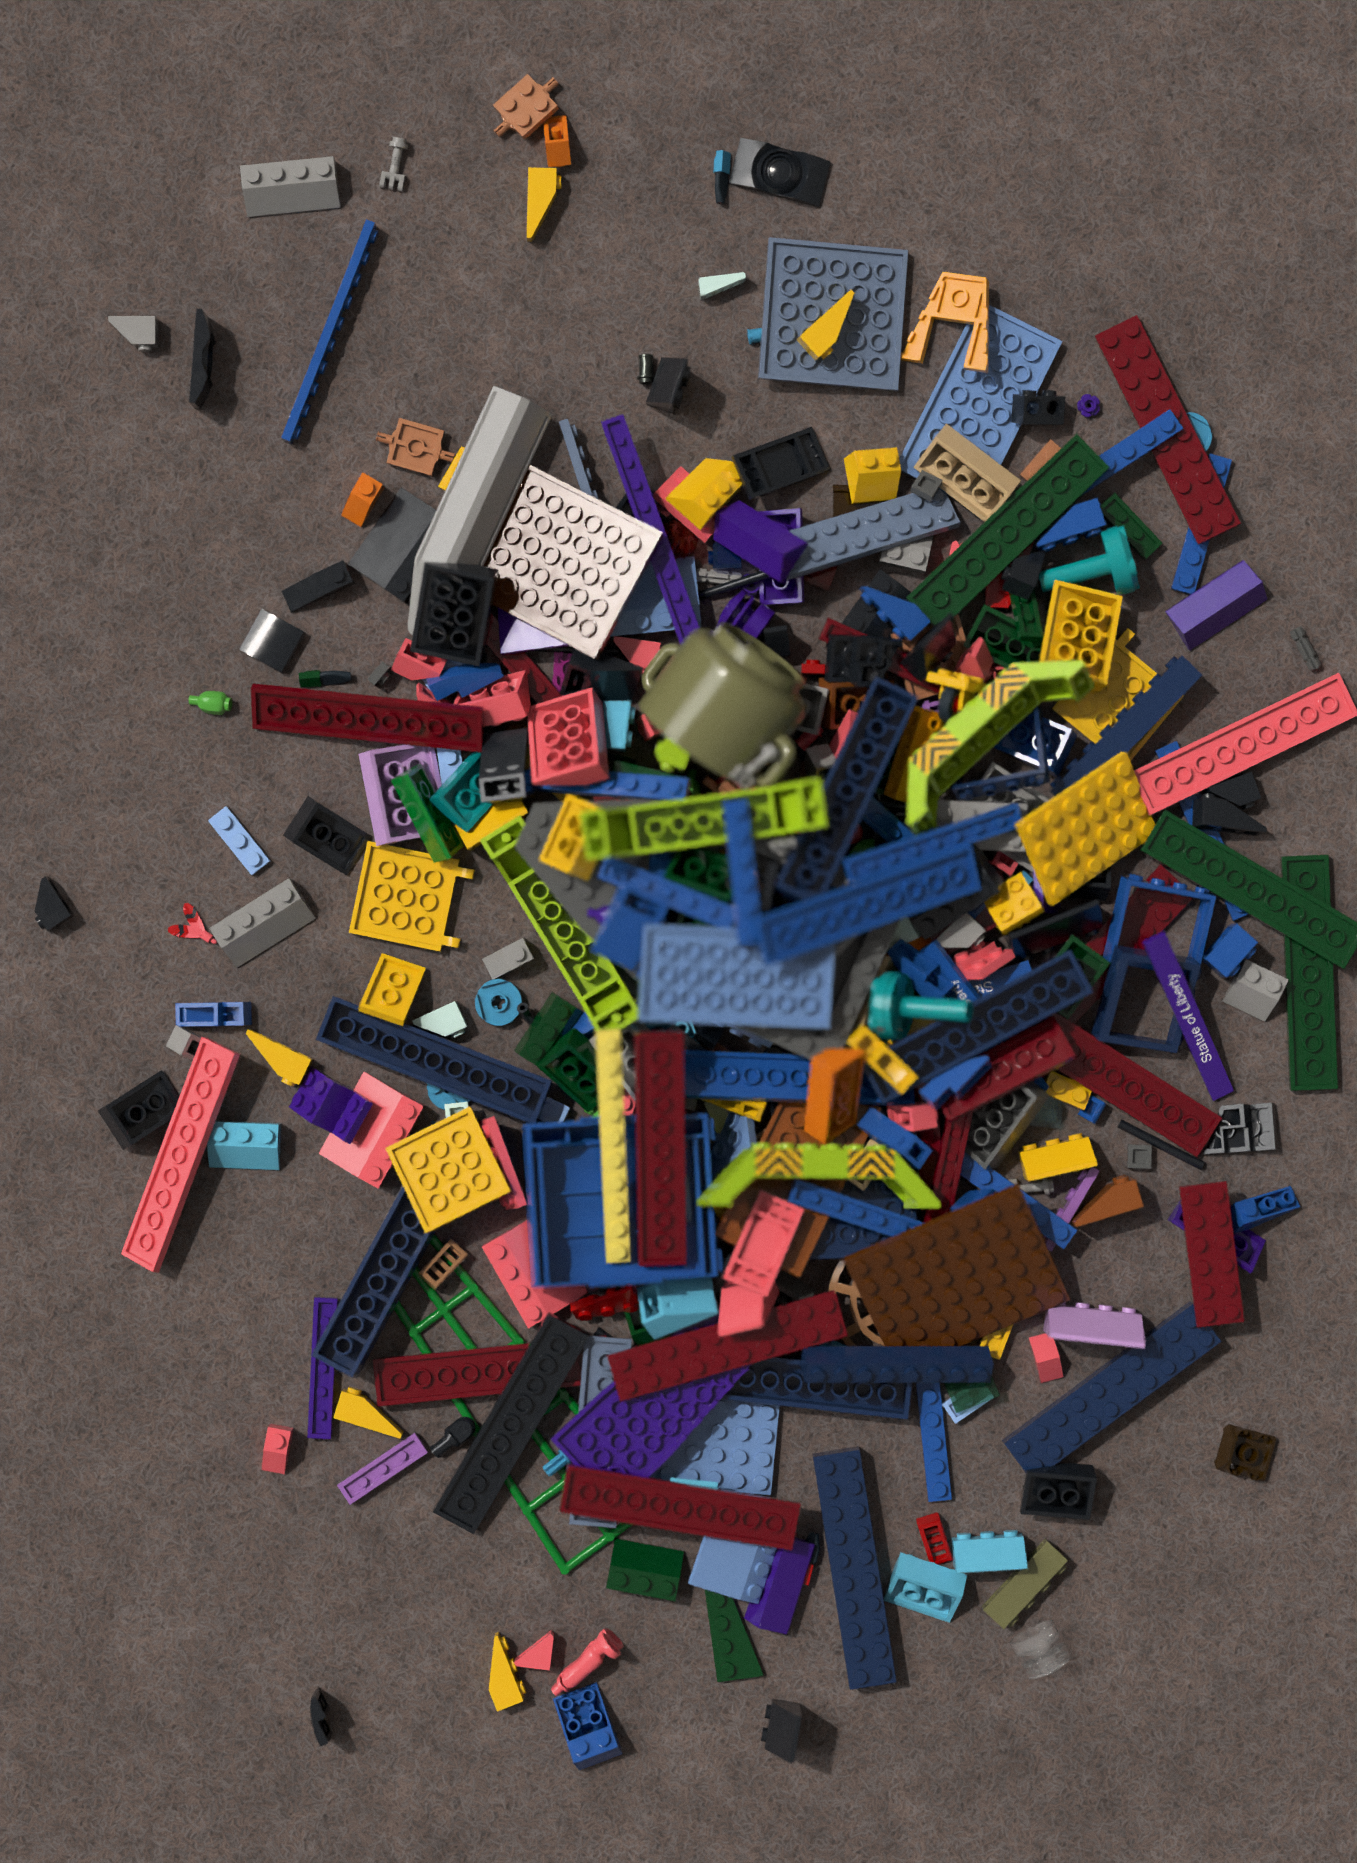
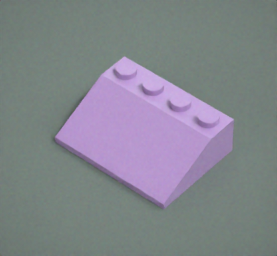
[359,745,442,846]
[1043,1302,1145,1348]

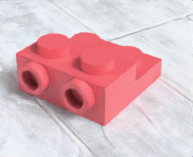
[952,940,1015,980]

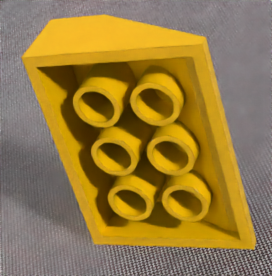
[1039,580,1123,692]

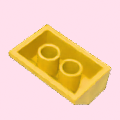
[665,458,743,530]
[539,794,602,881]
[455,800,530,851]
[1018,1133,1097,1181]

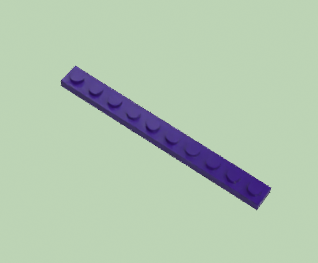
[601,414,700,645]

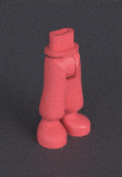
[551,1628,624,1696]

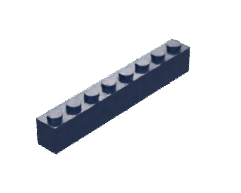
[1049,656,1202,797]
[801,1346,993,1383]

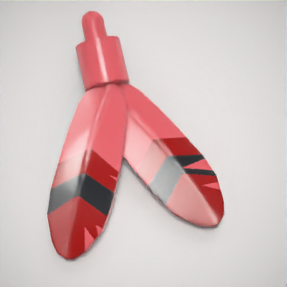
[168,903,217,944]

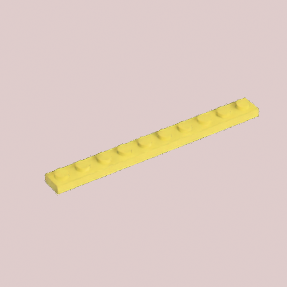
[595,1028,630,1263]

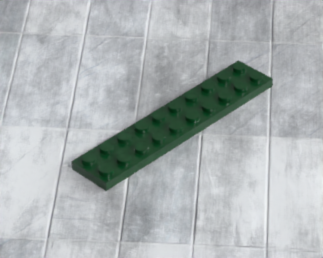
[906,434,1109,626]
[1140,810,1357,969]
[1280,855,1338,1091]

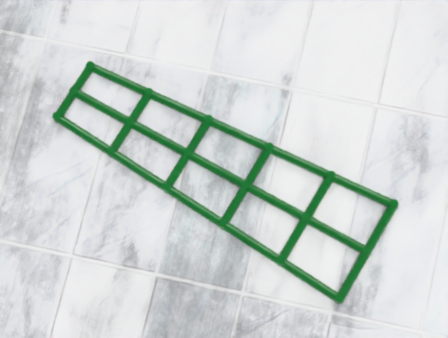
[394,1234,634,1575]

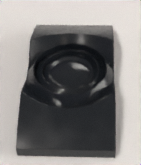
[729,138,831,207]
[189,308,216,409]
[731,427,830,500]

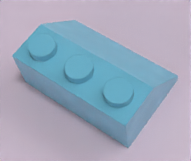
[207,1121,281,1170]
[952,1530,1027,1573]
[883,1552,967,1623]

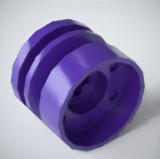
[715,589,775,639]

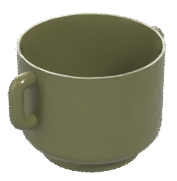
[639,621,806,788]

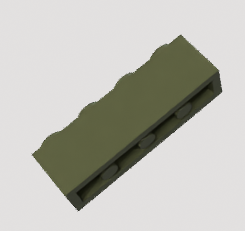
[982,1538,1068,1629]

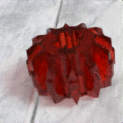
[663,519,698,559]

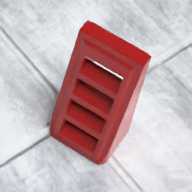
[916,1512,953,1565]

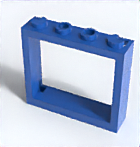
[1103,874,1216,976]

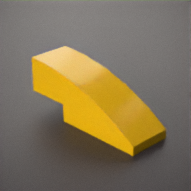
[846,1024,918,1094]

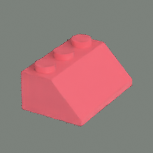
[453,670,531,727]

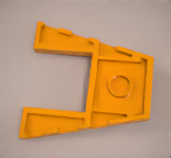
[900,272,989,373]

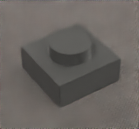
[910,470,943,502]
[368,661,391,686]
[1127,1144,1152,1169]

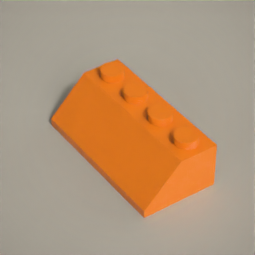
[804,1048,865,1145]

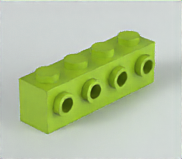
[654,737,691,774]

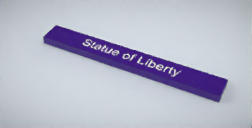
[1143,931,1234,1101]

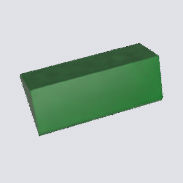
[391,763,464,863]

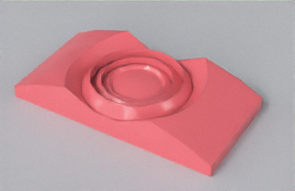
[723,1190,804,1297]

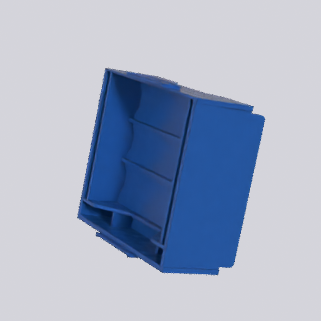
[521,1114,722,1287]

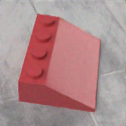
[527,687,609,785]
[319,1072,425,1189]
[482,1220,588,1329]

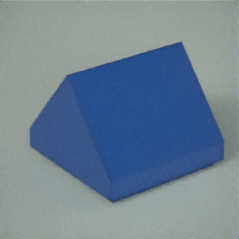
[1078,1095,1107,1125]

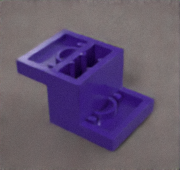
[289,1066,373,1144]

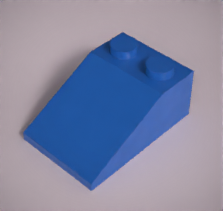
[993,717,1077,777]

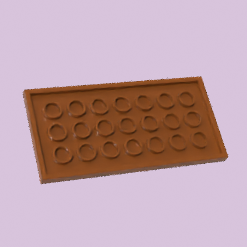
[715,1102,881,1278]

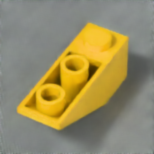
[489,1632,527,1712]

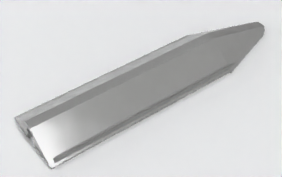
[407,386,553,636]

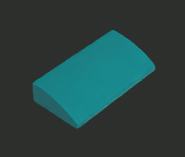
[429,751,492,832]

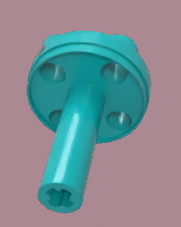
[1039,526,1140,595]
[869,971,973,1041]

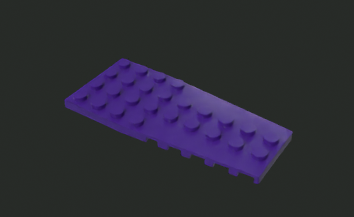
[551,1305,753,1477]

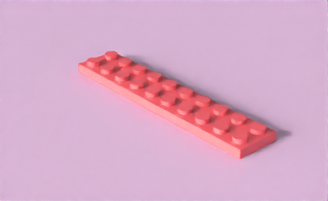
[1134,673,1357,815]
[121,1037,240,1273]

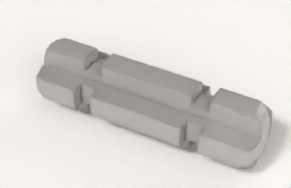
[696,568,742,584]

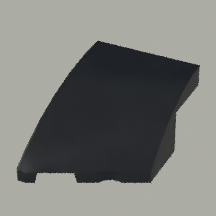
[824,634,903,687]
[1204,1103,1278,1155]

